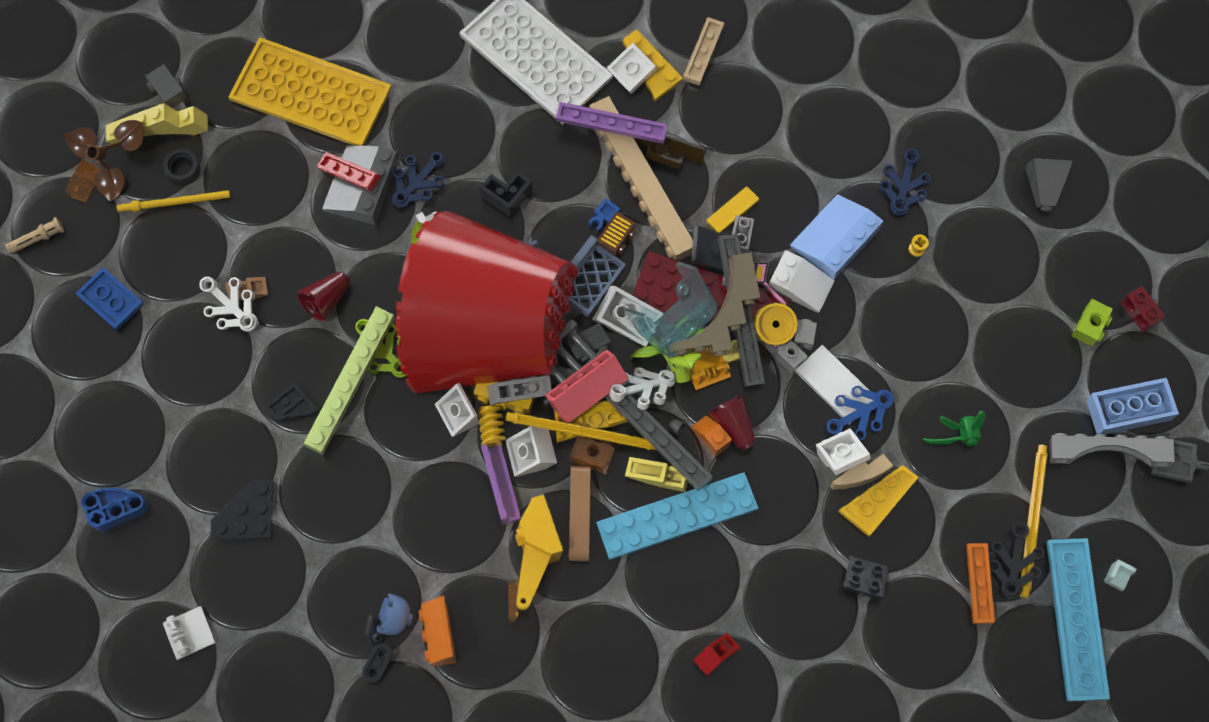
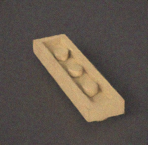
[683,17,724,86]

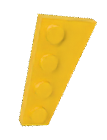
[623,29,683,102]
[554,401,628,442]

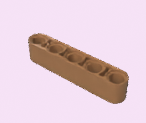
[569,466,590,561]

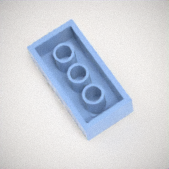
[1086,378,1179,435]

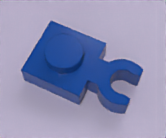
[589,198,620,232]

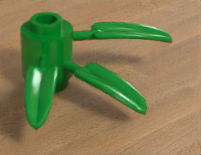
[923,410,985,446]

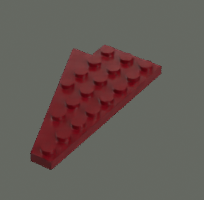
[632,251,791,325]

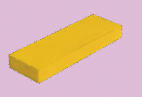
[706,186,759,234]

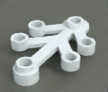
[200,277,257,332]
[609,367,676,410]

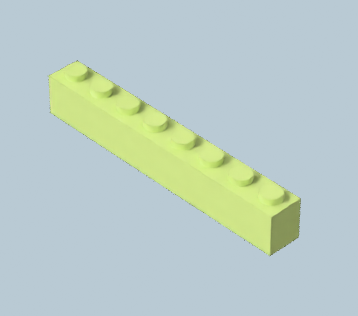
[304,306,394,455]

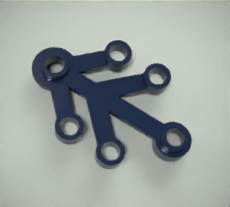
[879,149,931,216]
[392,152,445,208]

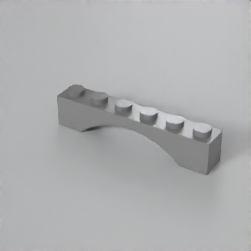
[1049,433,1175,467]

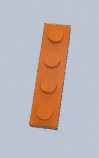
[966,543,995,624]

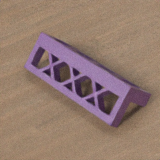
[481,444,521,525]

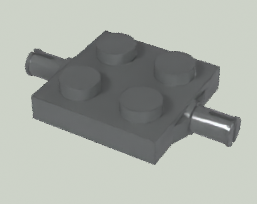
[1151,438,1209,483]

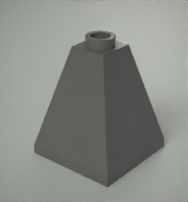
[1025,158,1072,211]

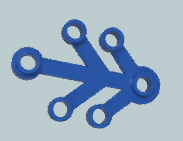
[826,386,894,441]

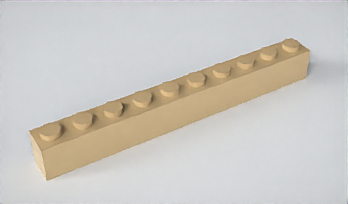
[589,96,693,261]

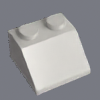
[505,426,557,477]

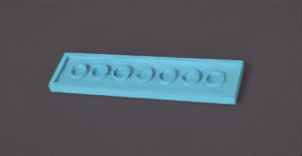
[596,472,758,560]
[1046,538,1110,702]

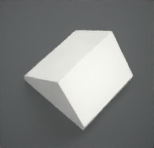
[435,383,479,437]

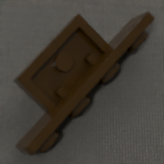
[634,135,707,169]

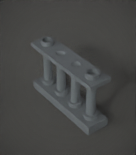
[521,319,603,407]

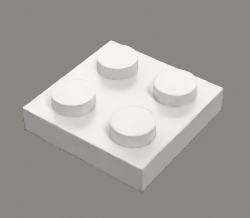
[607,43,657,94]

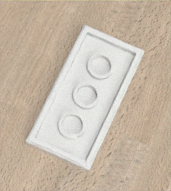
[795,345,873,425]

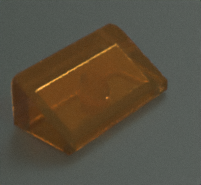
[65,160,101,202]

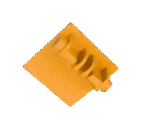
[690,347,731,390]

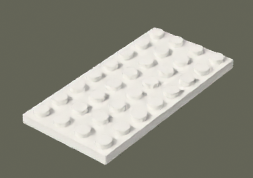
[460,0,613,125]

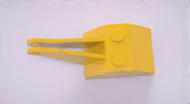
[515,494,563,610]

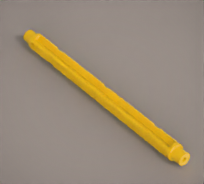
[506,412,656,450]
[1020,445,1048,598]

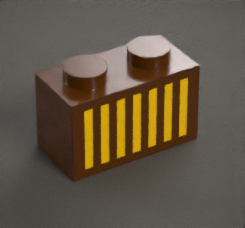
[597,212,636,257]

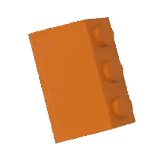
[419,596,456,667]

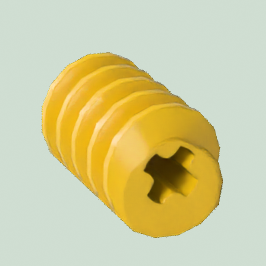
[478,405,506,448]

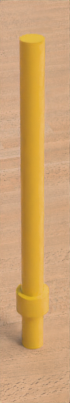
[117,190,230,212]

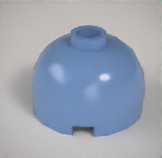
[377,593,413,636]

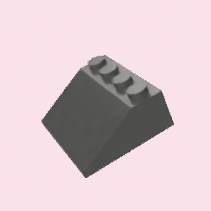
[322,145,399,225]

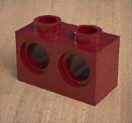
[1121,286,1165,333]

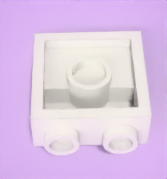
[816,429,870,475]

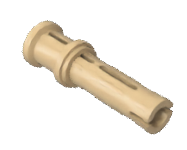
[5,217,64,255]

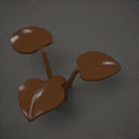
[64,120,144,201]

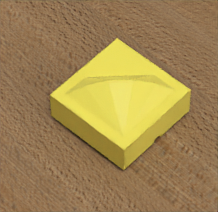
[723,340,740,364]

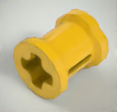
[909,234,929,257]

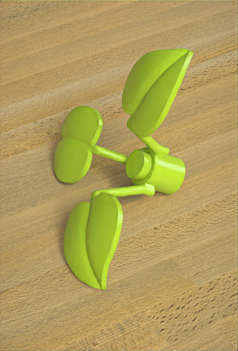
[630,328,705,383]

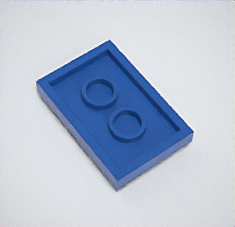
[75,267,144,331]

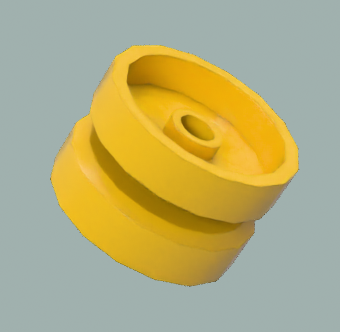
[753,303,798,345]

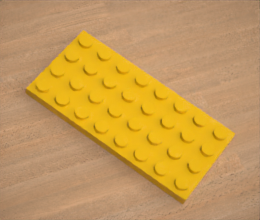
[229,38,392,146]

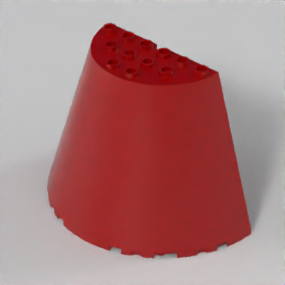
[395,211,578,393]

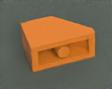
[691,416,732,457]

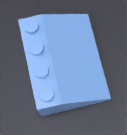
[790,194,883,280]

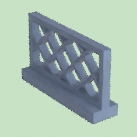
[569,235,626,317]

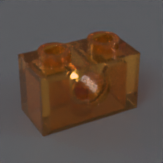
[570,435,615,474]

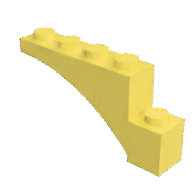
[106,103,208,144]

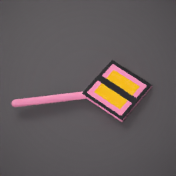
[753,263,786,305]

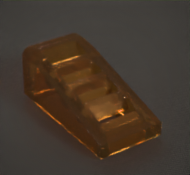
[508,580,519,624]

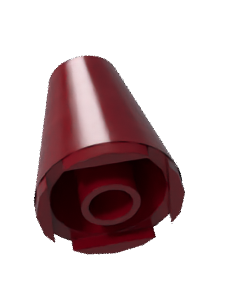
[297,272,350,321]
[708,394,756,450]

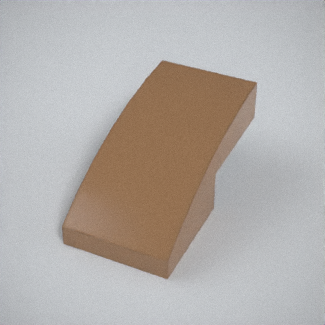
[225,277,268,301]

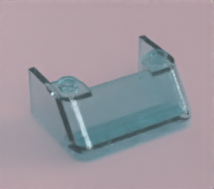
[625,262,717,356]

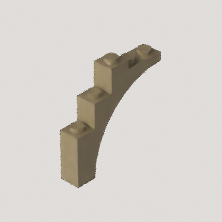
[669,253,760,357]

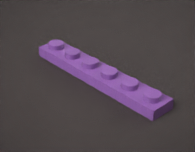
[556,102,668,144]

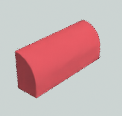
[545,350,629,423]

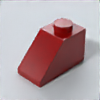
[694,633,741,675]

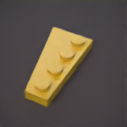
[838,465,918,537]

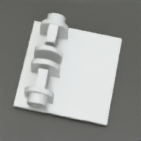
[163,606,215,660]

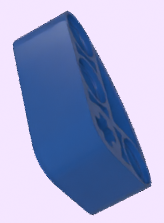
[81,488,148,532]

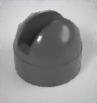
[668,419,685,436]

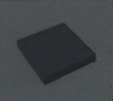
[691,225,723,273]

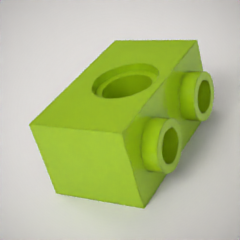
[1072,299,1113,346]

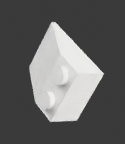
[769,250,835,313]
[592,286,664,347]

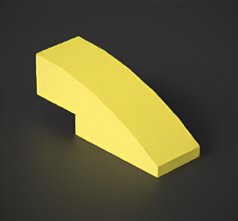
[625,457,688,492]

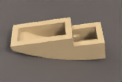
[830,454,893,490]

